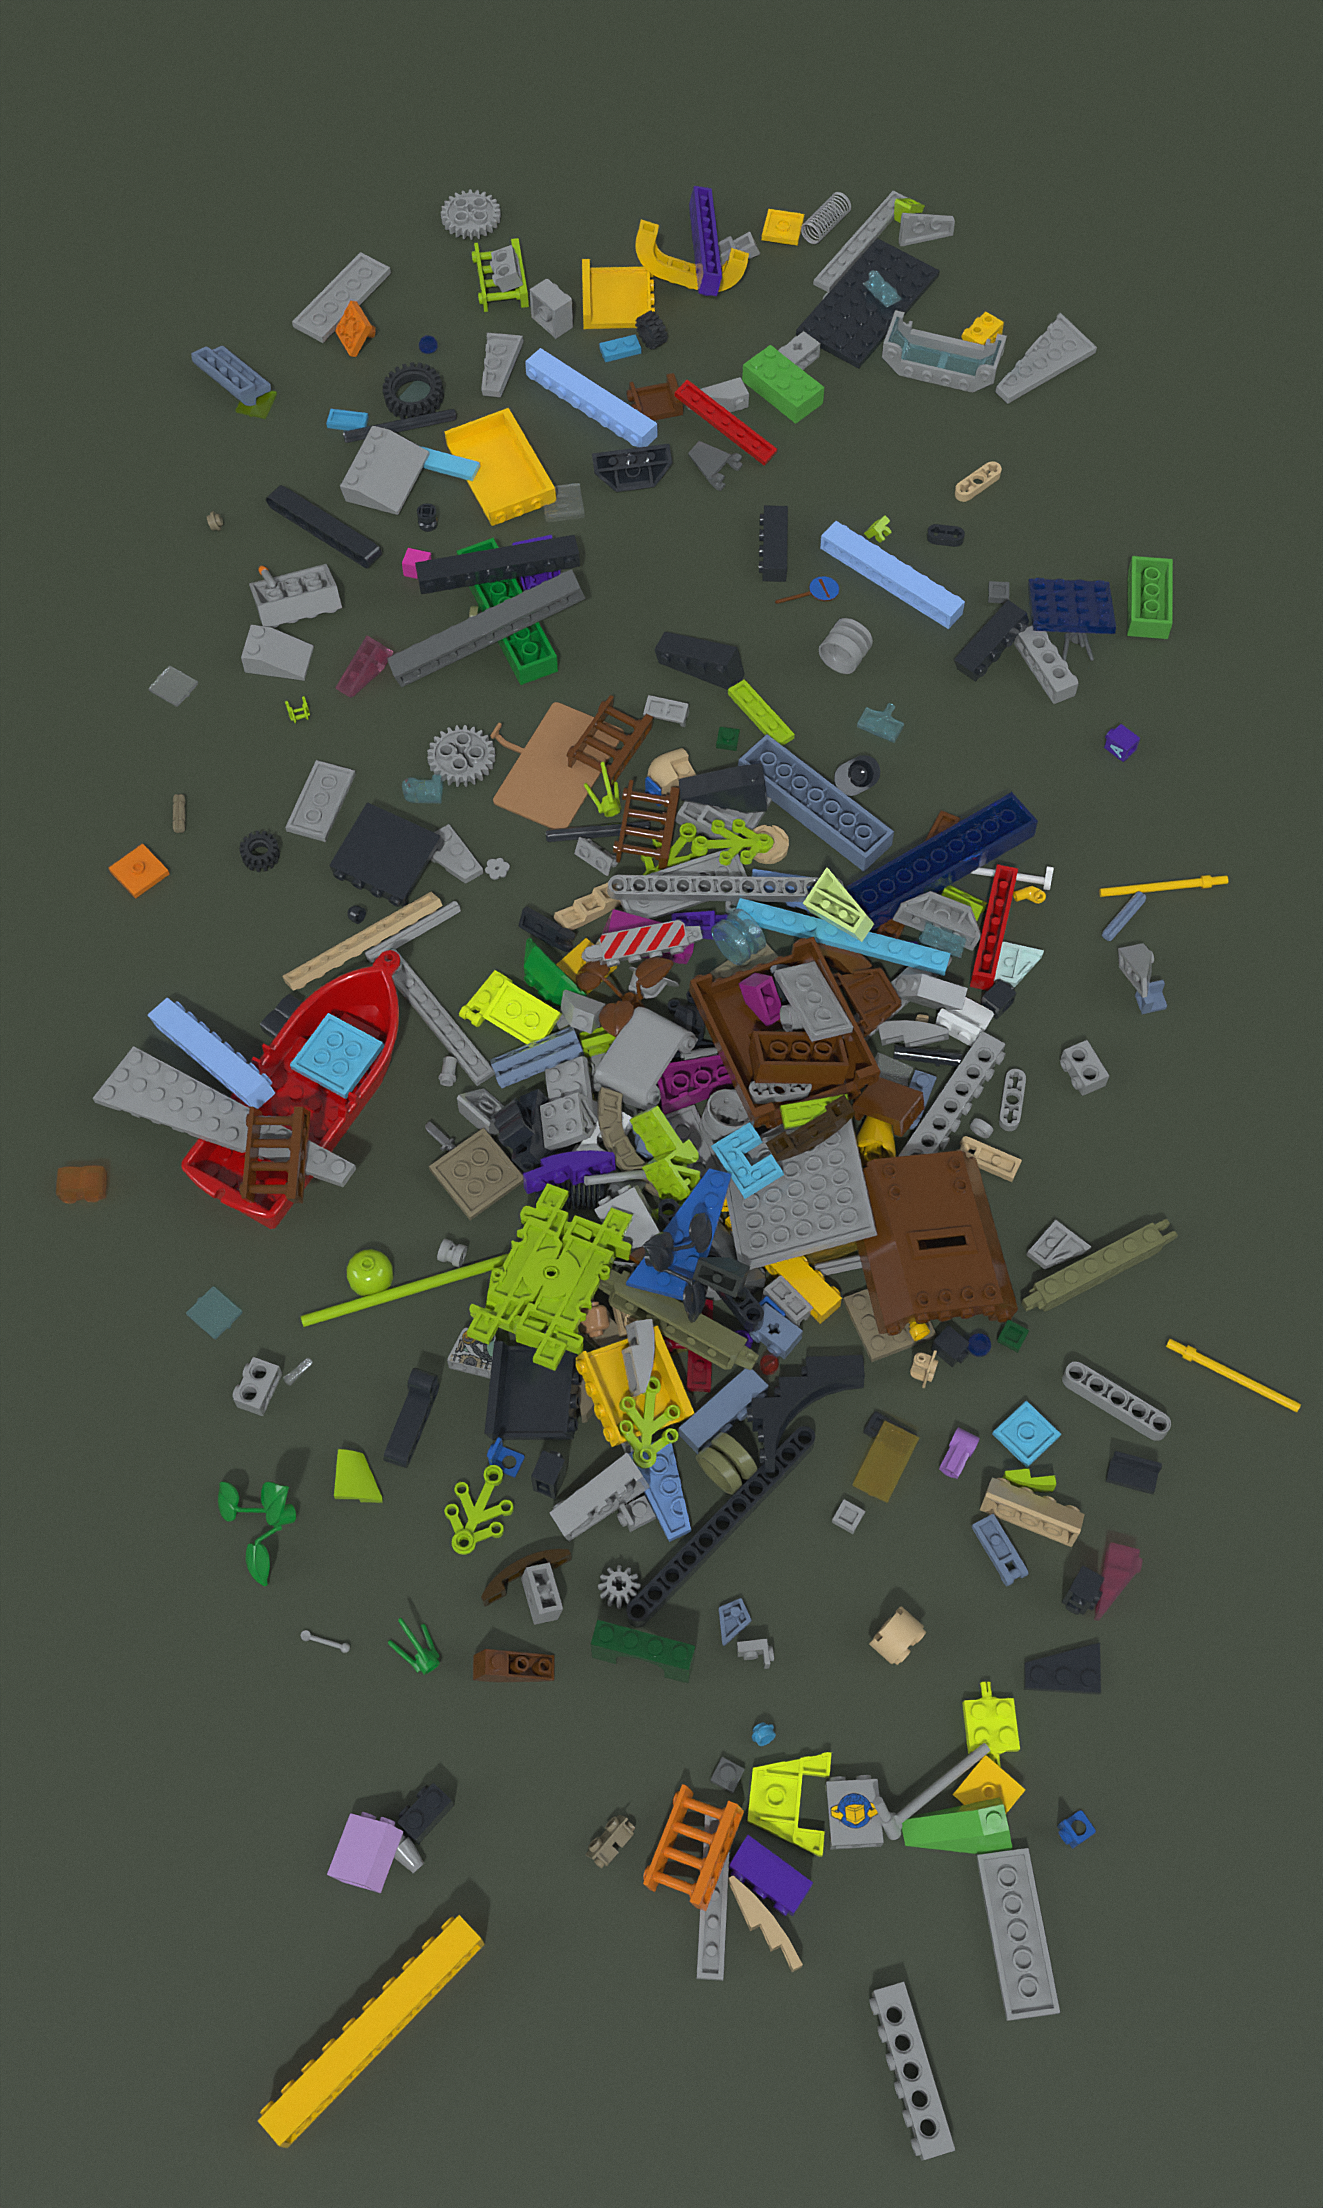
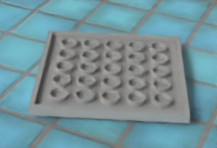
[720,1118,877,1270]

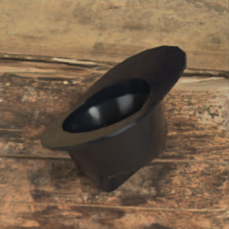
[834,755,881,796]

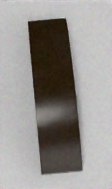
[766,1095,856,1162]
[481,1549,572,1607]

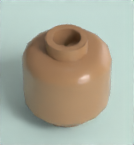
[579,1302,610,1338]

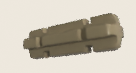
[173,794,185,833]

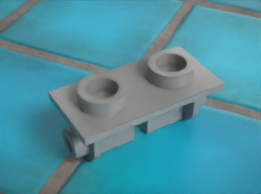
[574,837,618,876]

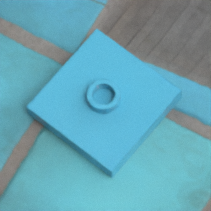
[993,1401,1061,1468]

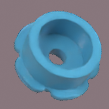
[752,1722,776,1746]

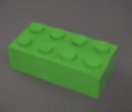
[742,345,824,424]
[1127,556,1173,639]

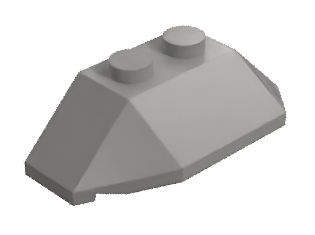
[892,891,981,951]

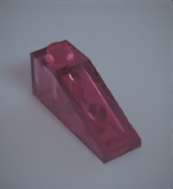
[336,635,393,698]
[1094,1543,1143,1621]

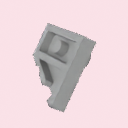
[1027,1220,1091,1269]

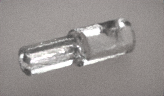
[283,1357,313,1386]

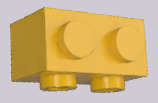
[962,312,1004,345]

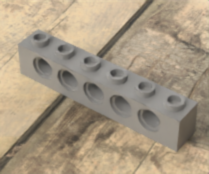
[869,1982,955,2161]

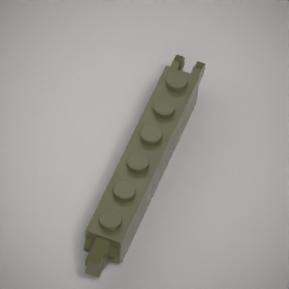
[1021,1219,1178,1312]
[599,1269,759,1370]

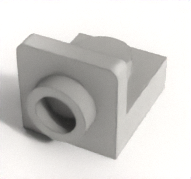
[617,1495,656,1532]
[736,1639,774,1669]

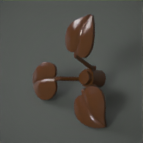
[576,957,674,1037]

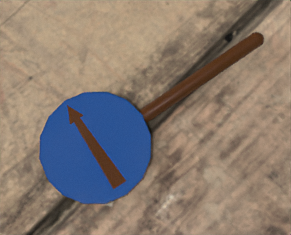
[775,576,839,604]

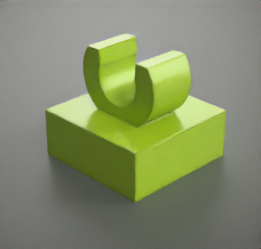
[864,515,891,543]

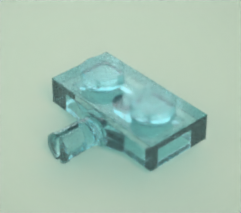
[857,703,904,743]

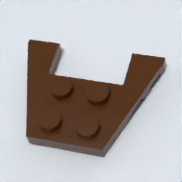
[832,968,902,1038]

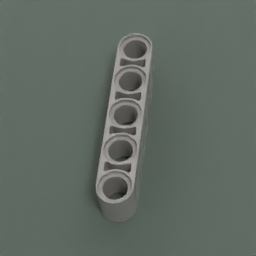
[1062,1362,1171,1441]

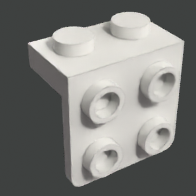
[935,997,994,1047]

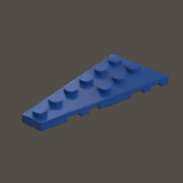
[626,1168,732,1300]

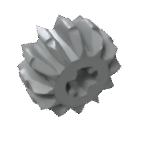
[598,1565,640,1609]

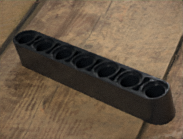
[266,485,382,569]
[658,1198,764,1332]

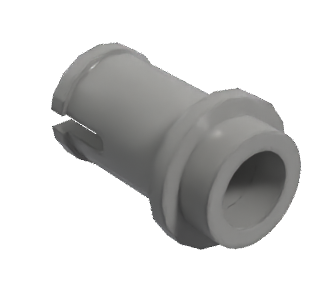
[438,1056,457,1086]

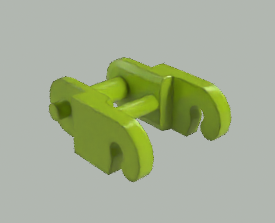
[285,696,310,723]

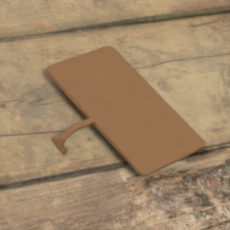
[490,702,624,829]

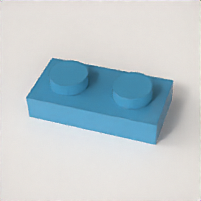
[599,335,641,362]

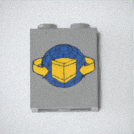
[825,1775,884,1850]

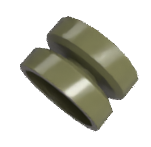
[696,1432,757,1495]

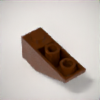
[473,1649,554,1682]

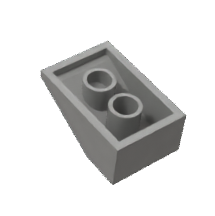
[241,625,314,681]

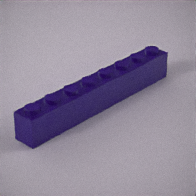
[689,186,722,296]

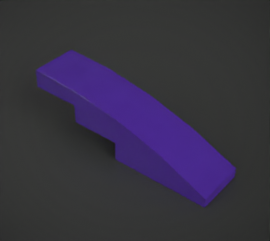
[672,911,761,941]

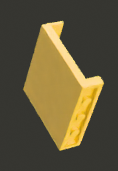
[582,259,655,329]
[575,1326,695,1447]

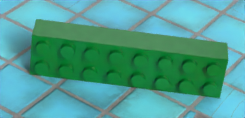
[456,538,558,685]

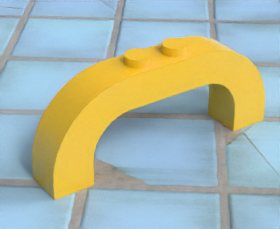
[635,219,749,292]

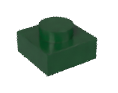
[716,727,740,751]
[997,1320,1029,1353]

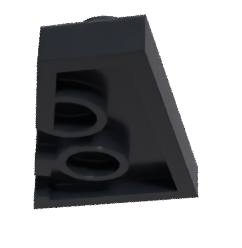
[1024,1643,1101,1695]

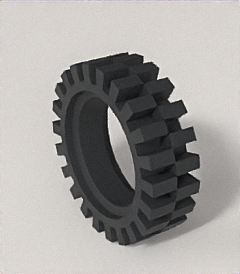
[382,362,444,419]

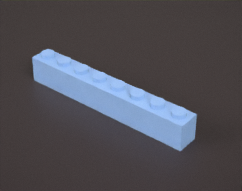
[525,348,657,447]
[820,521,965,629]
[148,998,275,1109]

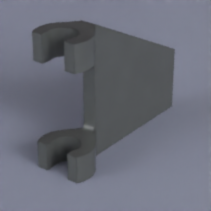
[688,441,743,491]

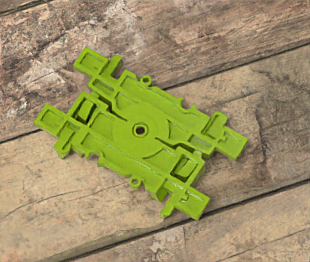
[467,1183,633,1371]

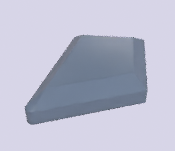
[719,1598,752,1646]

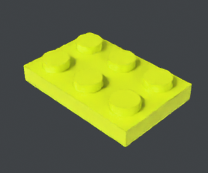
[483,980,562,1044]

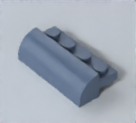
[191,346,271,406]
[490,1027,584,1088]

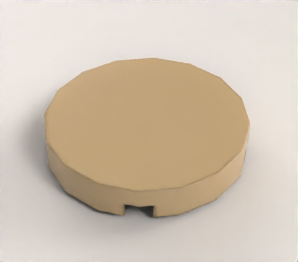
[747,825,789,864]

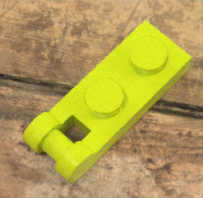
[459,970,513,1027]

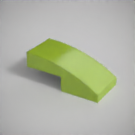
[1002,1469,1057,1492]

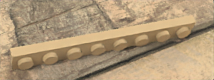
[282,892,443,991]

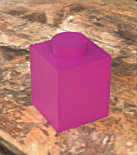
[402,548,432,579]

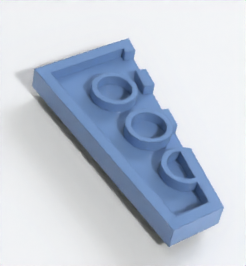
[629,1434,691,1542]

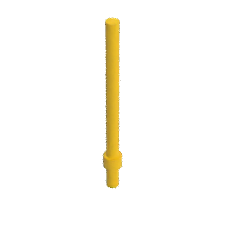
[1099,875,1228,897]
[1166,1339,1301,1413]

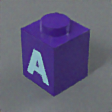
[1104,724,1140,762]

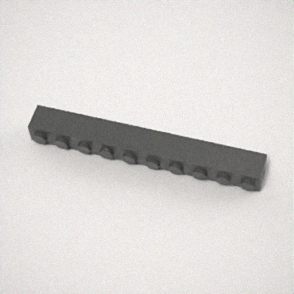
[387,569,586,688]

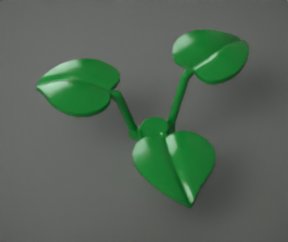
[218,1481,296,1586]

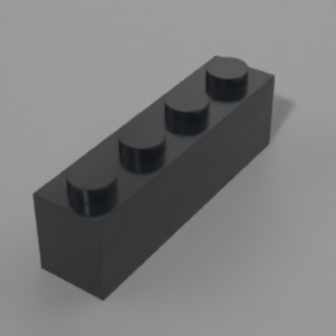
[759,505,788,582]
[954,600,1029,682]

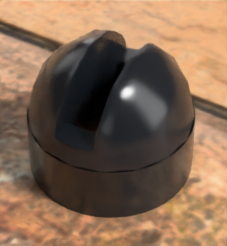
[347,905,366,924]

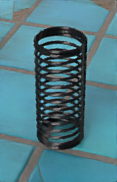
[535,1181,605,1210]

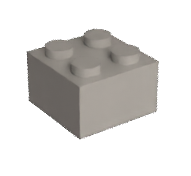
[530,279,573,339]

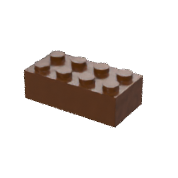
[748,1031,849,1084]

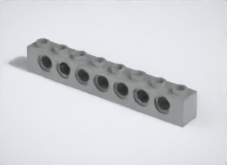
[898,1031,1006,1157]

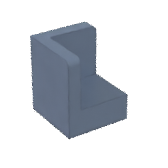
[1135,980,1167,1014]

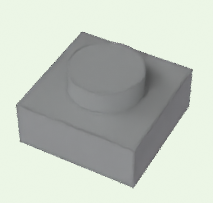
[832,1500,865,1534]

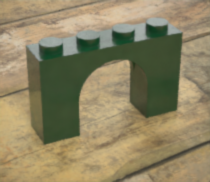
[590,1620,695,1684]

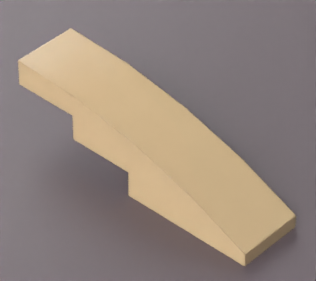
[554,883,622,931]
[728,1876,803,1972]

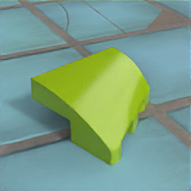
[334,1449,383,1503]

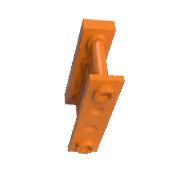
[643,1784,744,1911]

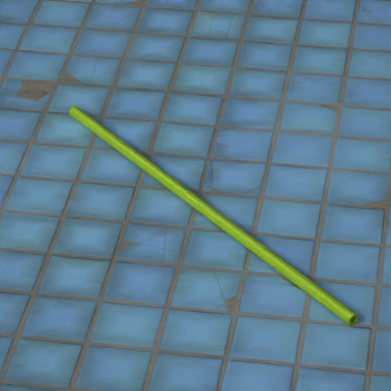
[301,1200,686,1327]

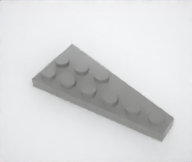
[996,313,1097,404]

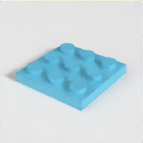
[290,1013,384,1099]

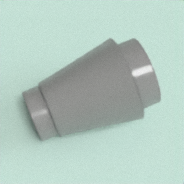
[394,1833,424,1874]

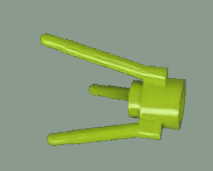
[584,762,622,817]

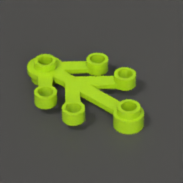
[691,819,774,866]
[641,823,700,875]
[617,1376,680,1469]
[444,1465,514,1555]

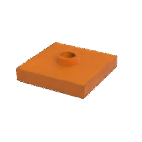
[109,844,169,899]

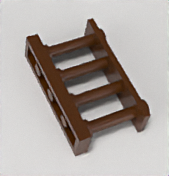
[566,695,653,788]
[613,780,680,870]
[240,1107,311,1203]

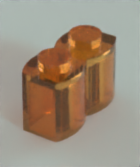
[56,1166,107,1203]

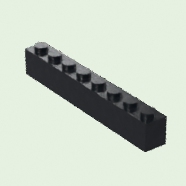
[415,535,580,594]

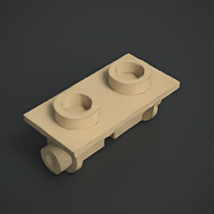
[910,1350,938,1388]

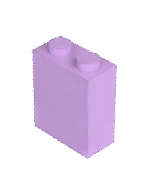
[327,1812,403,1893]

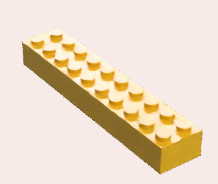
[258,1915,485,2148]

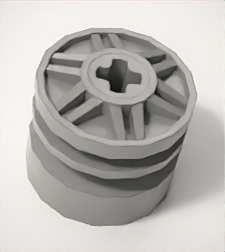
[819,618,873,674]
[699,1089,750,1146]

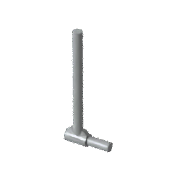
[873,1743,990,1840]

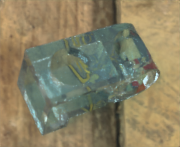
[402,775,443,803]

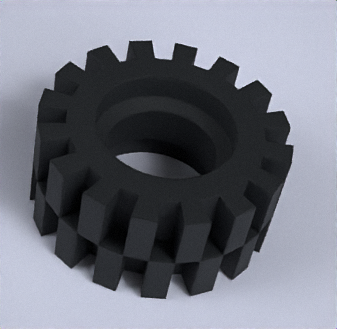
[635,310,668,349]
[239,831,280,872]

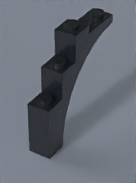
[747,1355,865,1473]

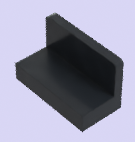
[1105,1451,1162,1495]

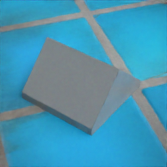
[457,1088,504,1138]

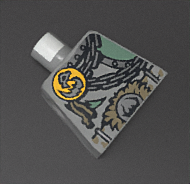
[447,1328,497,1378]

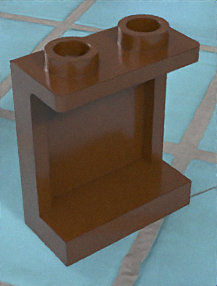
[626,373,683,421]
[853,1077,925,1137]

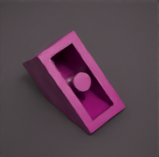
[739,973,782,1026]

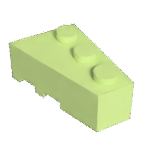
[803,868,874,942]

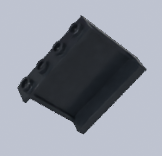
[329,802,444,907]
[484,1341,584,1440]

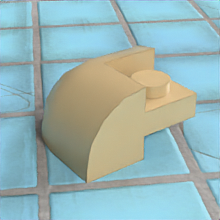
[647,748,696,796]

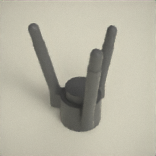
[1062,622,1094,661]

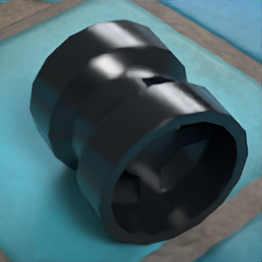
[417,503,438,532]

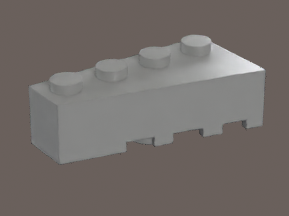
[550,1452,650,1542]

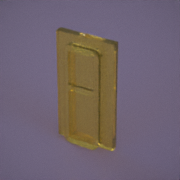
[853,1421,919,1503]

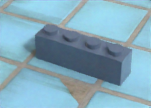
[679,1368,768,1454]

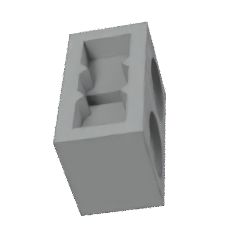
[490,245,523,293]
[1060,1040,1109,1096]
[233,1357,282,1416]

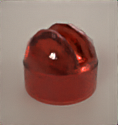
[760,1354,779,1375]

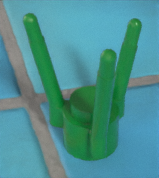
[388,1618,440,1675]

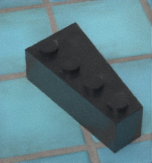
[654,632,745,690]

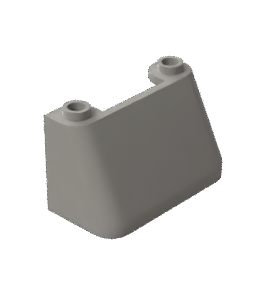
[595,1007,698,1111]

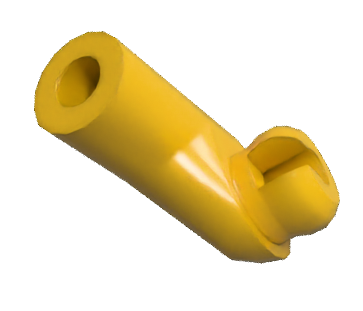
[1013,886,1046,904]

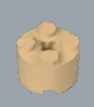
[869,1606,926,1665]

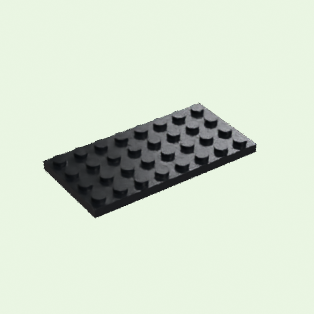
[796,238,940,369]

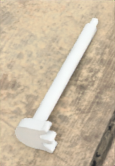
[959,865,1054,890]

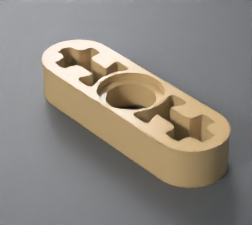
[955,461,1002,502]

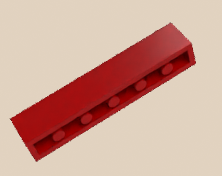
[970,864,1018,991]

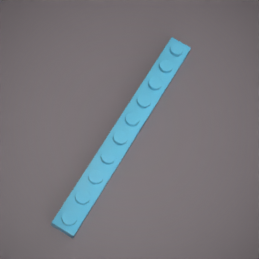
[734,898,951,976]

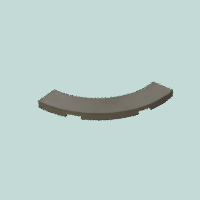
[597,1087,659,1197]

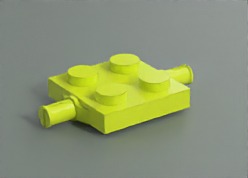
[962,1682,1020,1767]

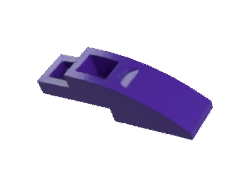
[523,1150,615,1194]

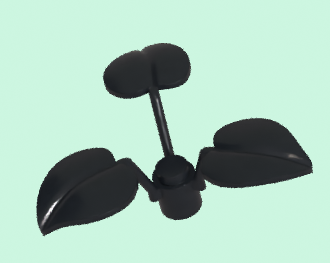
[642,1212,712,1323]

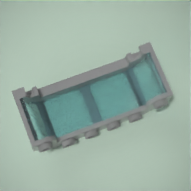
[882,310,1007,393]

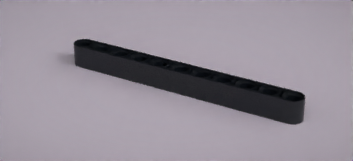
[627,1426,816,1627]

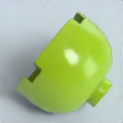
[347,1249,393,1296]

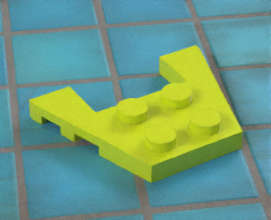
[747,1752,831,1857]

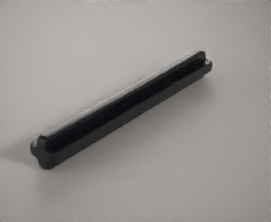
[546,821,650,842]

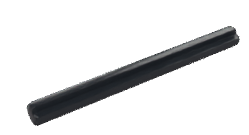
[343,409,456,443]

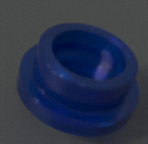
[419,335,438,354]
[968,1333,991,1357]

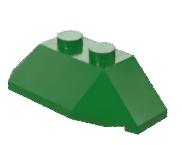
[524,937,587,1006]

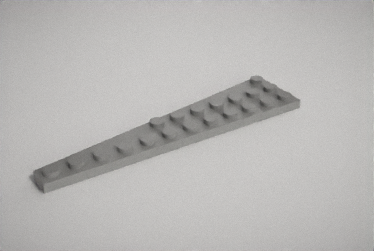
[93,1046,356,1187]

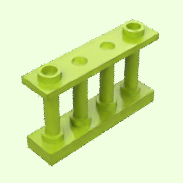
[472,238,529,312]

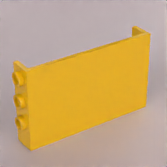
[444,408,557,526]

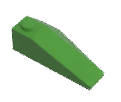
[902,1797,1013,1855]

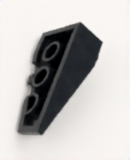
[679,763,767,814]

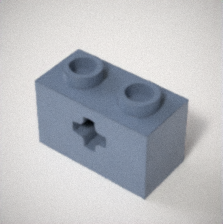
[747,1303,803,1359]

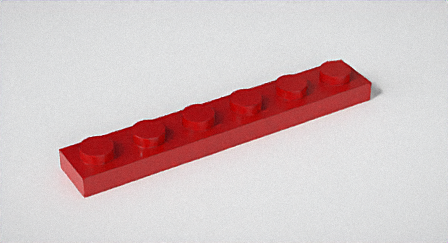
[674,380,777,466]

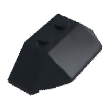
[592,444,672,492]

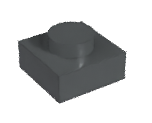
[988,581,1009,603]
[710,1757,745,1794]

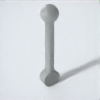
[301,1630,350,1653]

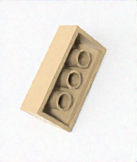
[980,1477,1085,1547]

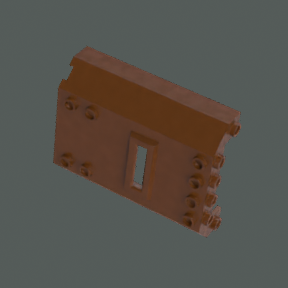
[689,937,880,1129]
[856,1150,1018,1336]

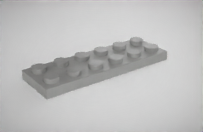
[292,252,391,343]
[615,848,748,920]
[976,1848,1060,2021]

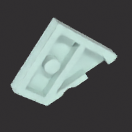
[994,942,1044,987]

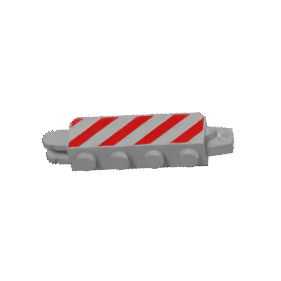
[581,920,702,967]

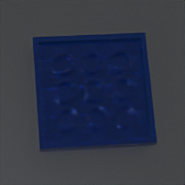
[1028,578,1116,634]

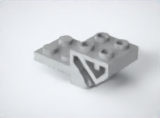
[540,1056,598,1151]

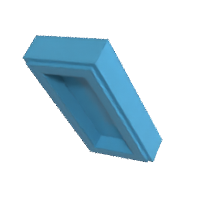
[326,409,369,430]

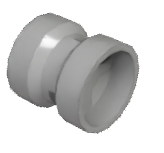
[437,1239,468,1268]

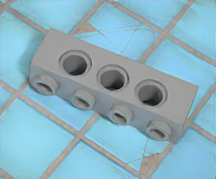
[1014,623,1078,704]

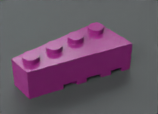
[656,1055,734,1115]

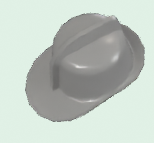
[629,967,679,999]

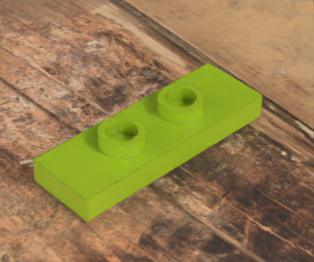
[780,1094,849,1130]

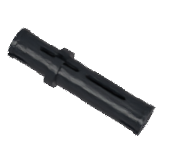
[894,1045,962,1067]

